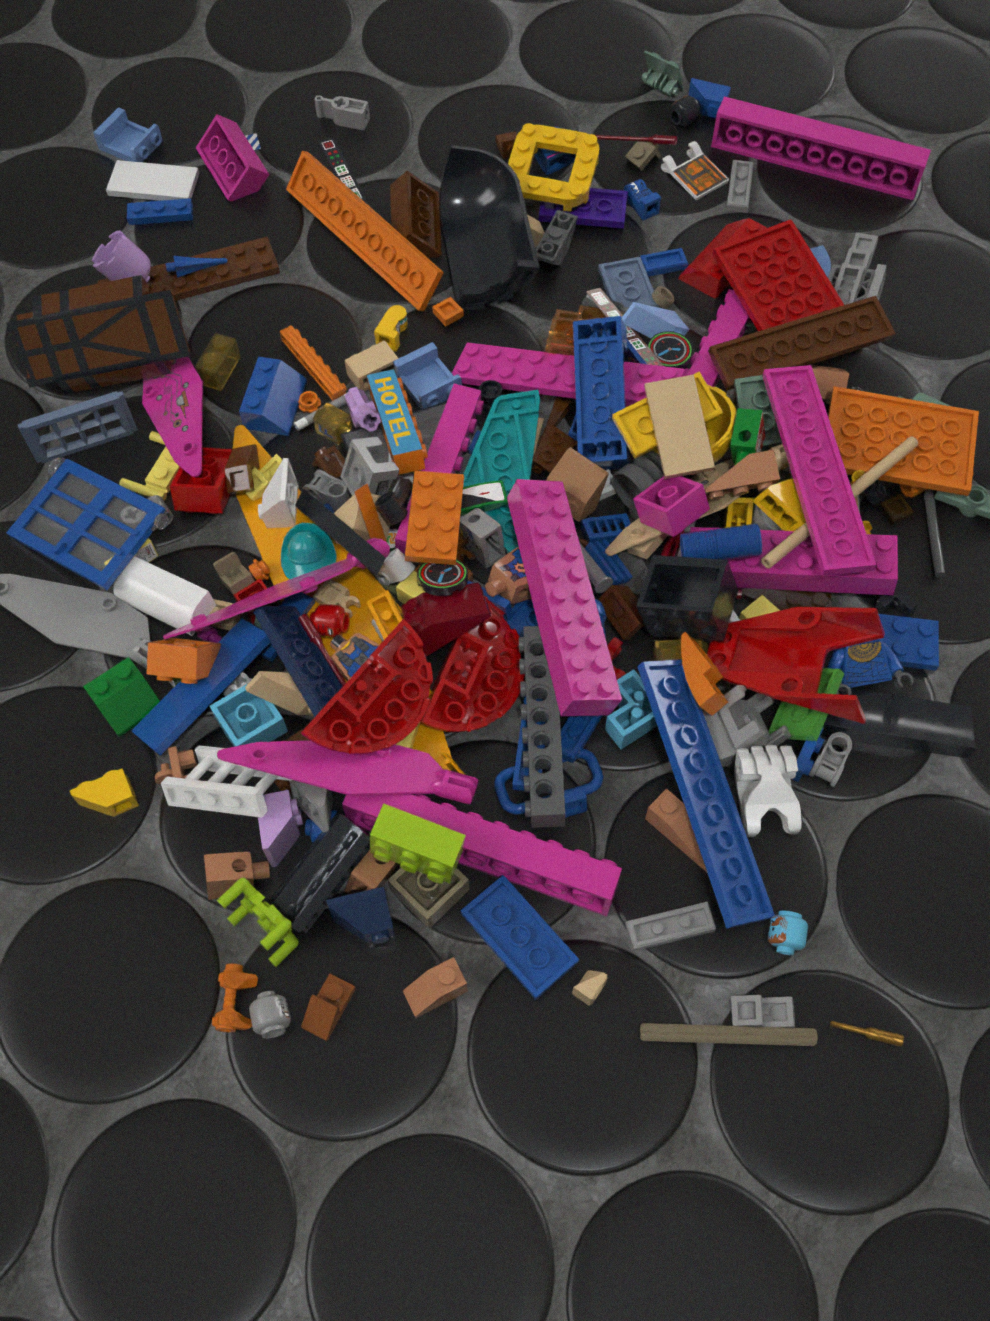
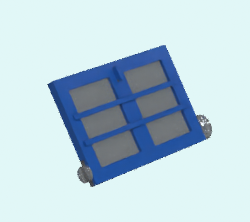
[6,457,169,590]

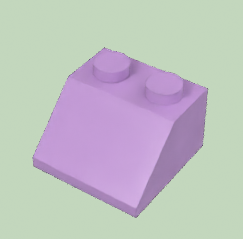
[258,790,303,867]

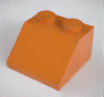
[147,638,221,684]

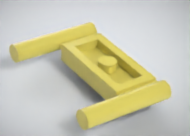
[119,431,180,501]

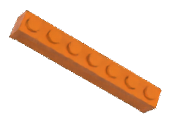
[280,325,347,401]

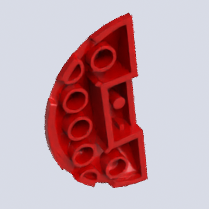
[420,596,525,732]
[301,619,433,754]

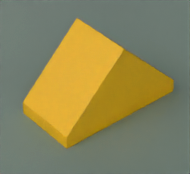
[723,497,754,528]

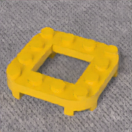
[508,123,599,211]

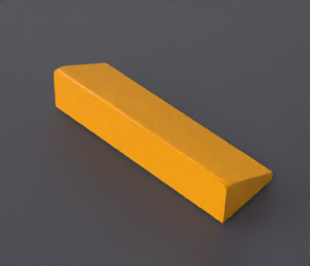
[366,590,404,640]

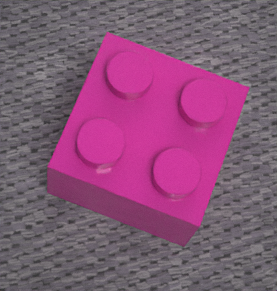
[633,476,710,537]

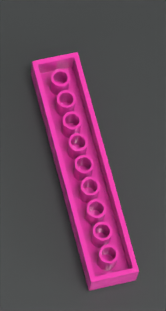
[711,96,931,200]
[507,479,622,716]
[342,794,622,916]

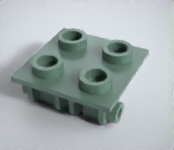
[641,50,684,97]

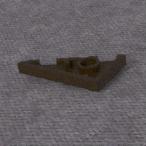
[741,588,832,611]

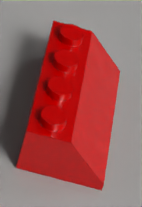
[679,218,767,299]

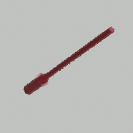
[595,134,677,145]
[298,613,346,686]

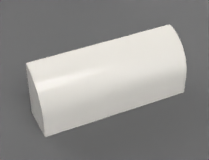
[113,556,216,636]

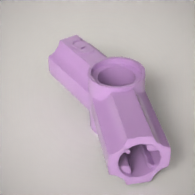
[345,387,381,432]

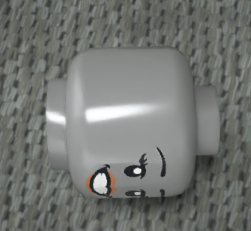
[249,991,291,1039]

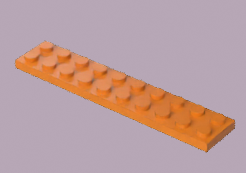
[286,151,444,311]

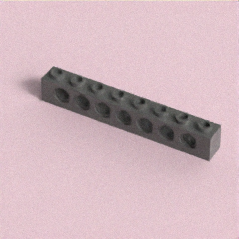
[519,626,565,828]

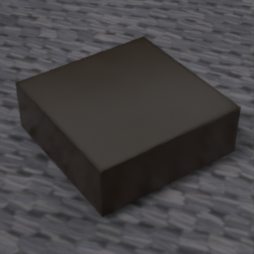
[878,494,914,526]

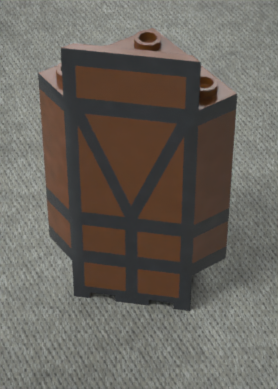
[6,275,190,394]

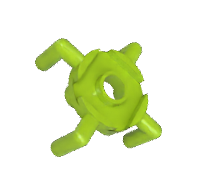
[217,878,299,967]

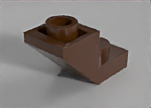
[225,444,260,494]

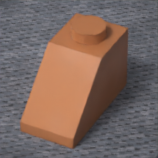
[403,957,468,1018]

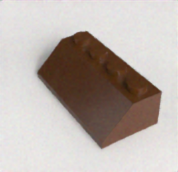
[390,171,442,258]

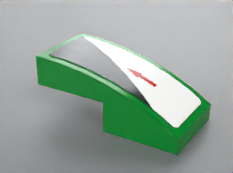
[461,480,508,516]

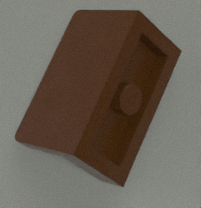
[598,585,646,640]

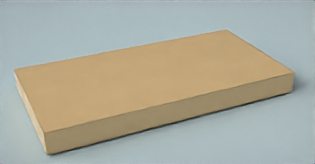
[644,375,715,479]

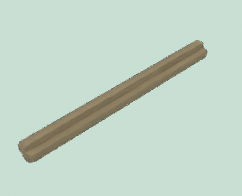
[640,1023,818,1046]

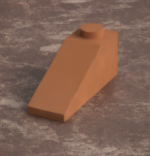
[645,789,707,872]

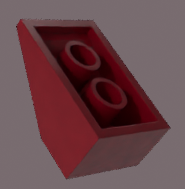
[401,582,491,656]

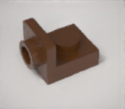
[496,131,517,159]
[312,445,345,479]

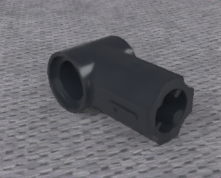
[375,476,413,525]

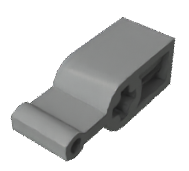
[314,95,370,131]

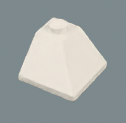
[258,458,299,528]

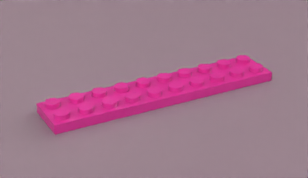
[452,343,686,406]
[762,365,876,576]

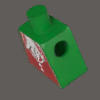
[730,408,765,466]

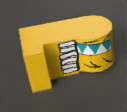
[374,305,408,352]

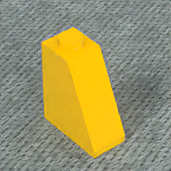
[753,478,806,531]

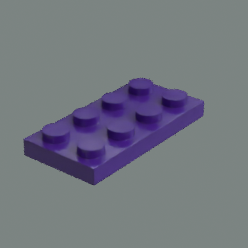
[539,188,628,229]

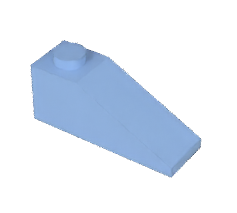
[622,302,689,338]

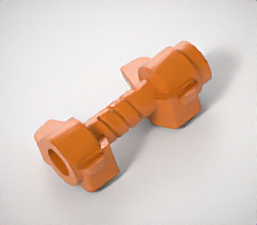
[212,964,258,1032]

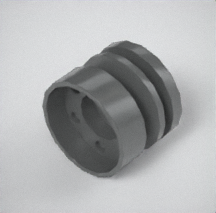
[612,450,664,515]

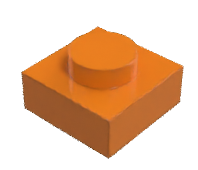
[432,296,464,327]

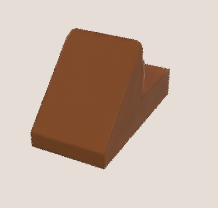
[301,974,356,1041]

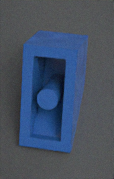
[689,78,731,119]

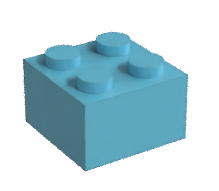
[209,684,288,747]

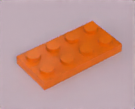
[405,471,464,565]

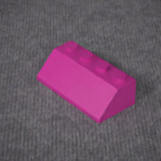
[196,114,269,201]

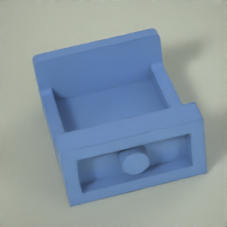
[93,107,163,162]
[393,342,462,409]

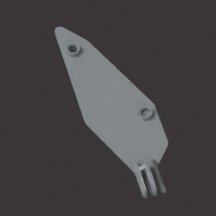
[0,574,156,676]

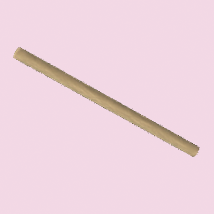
[761,436,919,569]

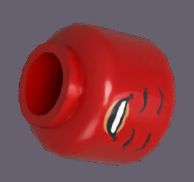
[310,604,350,638]

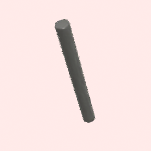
[923,489,945,578]

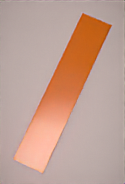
[355,483,387,542]

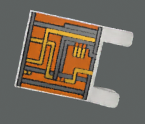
[661,141,729,200]

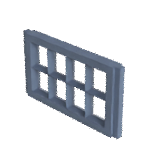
[18,391,138,463]

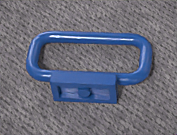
[494,749,604,818]

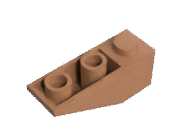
[705,450,780,500]

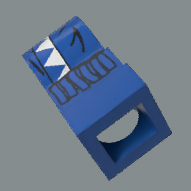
[624,179,661,221]

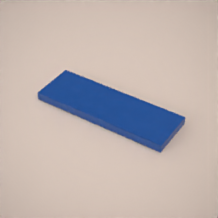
[132,618,270,755]

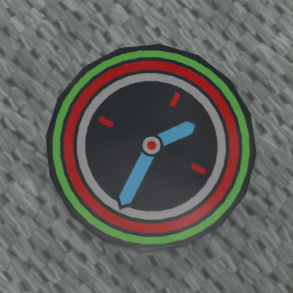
[647,331,693,369]
[417,559,468,596]

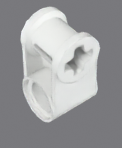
[372,548,415,586]

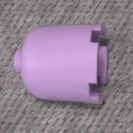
[92,231,151,283]

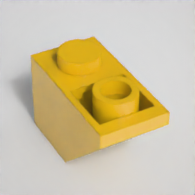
[70,769,139,817]

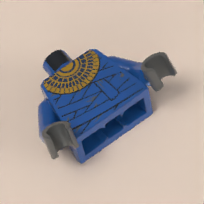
[827,639,914,695]

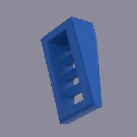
[580,514,631,544]

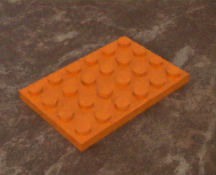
[828,386,979,496]

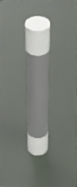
[294,392,348,431]

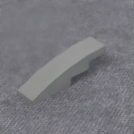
[834,233,878,305]

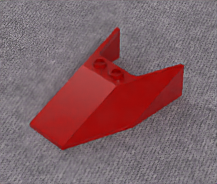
[707,607,885,724]

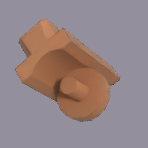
[154,746,201,785]

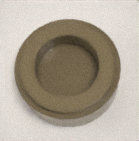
[652,286,674,309]

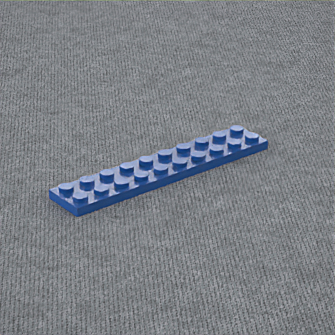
[637,659,775,929]

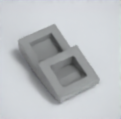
[731,995,795,1028]

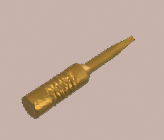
[830,1021,904,1047]

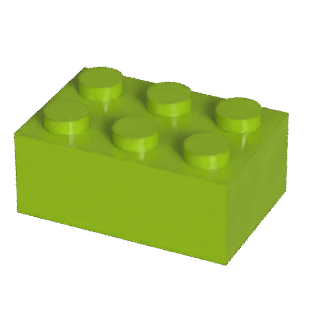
[370,804,466,884]

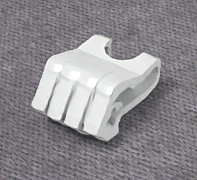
[734,745,801,837]

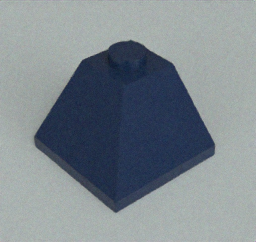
[326,887,395,944]

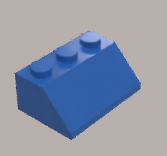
[239,357,307,436]

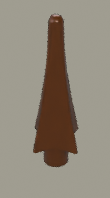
[538,396,571,445]

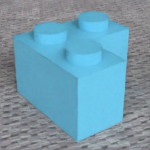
[605,669,657,749]

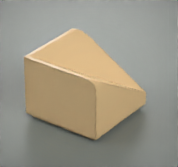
[572,970,608,1006]

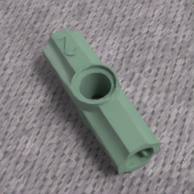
[934,485,990,519]

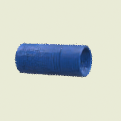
[680,523,762,560]

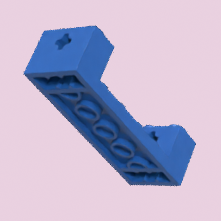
[573,316,632,470]

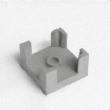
[340,437,399,496]
[719,685,791,752]

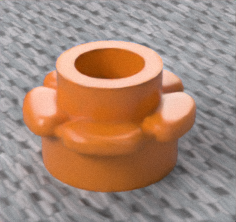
[298,391,321,413]
[248,559,271,581]

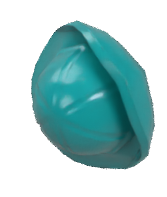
[281,522,337,579]

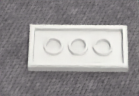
[106,160,199,201]

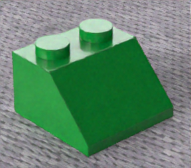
[83,657,160,737]

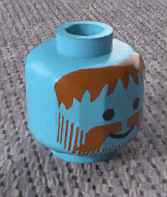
[768,911,808,955]

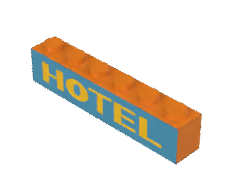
[367,369,428,475]

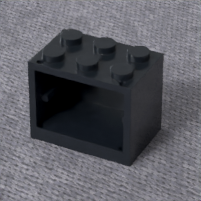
[636,555,739,642]

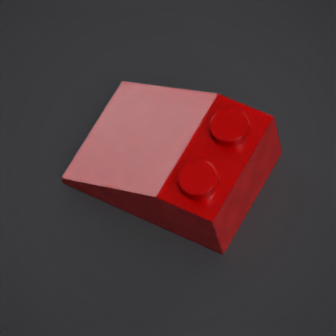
[170,447,232,514]

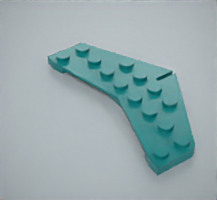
[463,390,540,553]

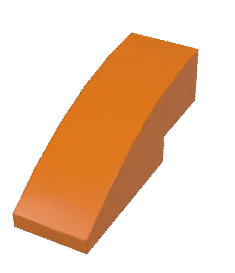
[681,632,728,716]

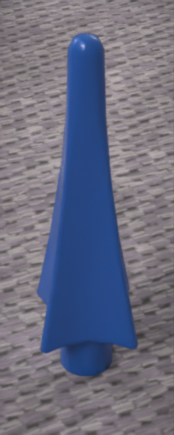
[165,256,228,278]

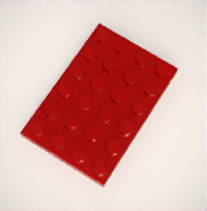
[712,219,844,331]

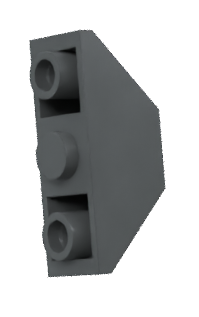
[536,210,578,265]

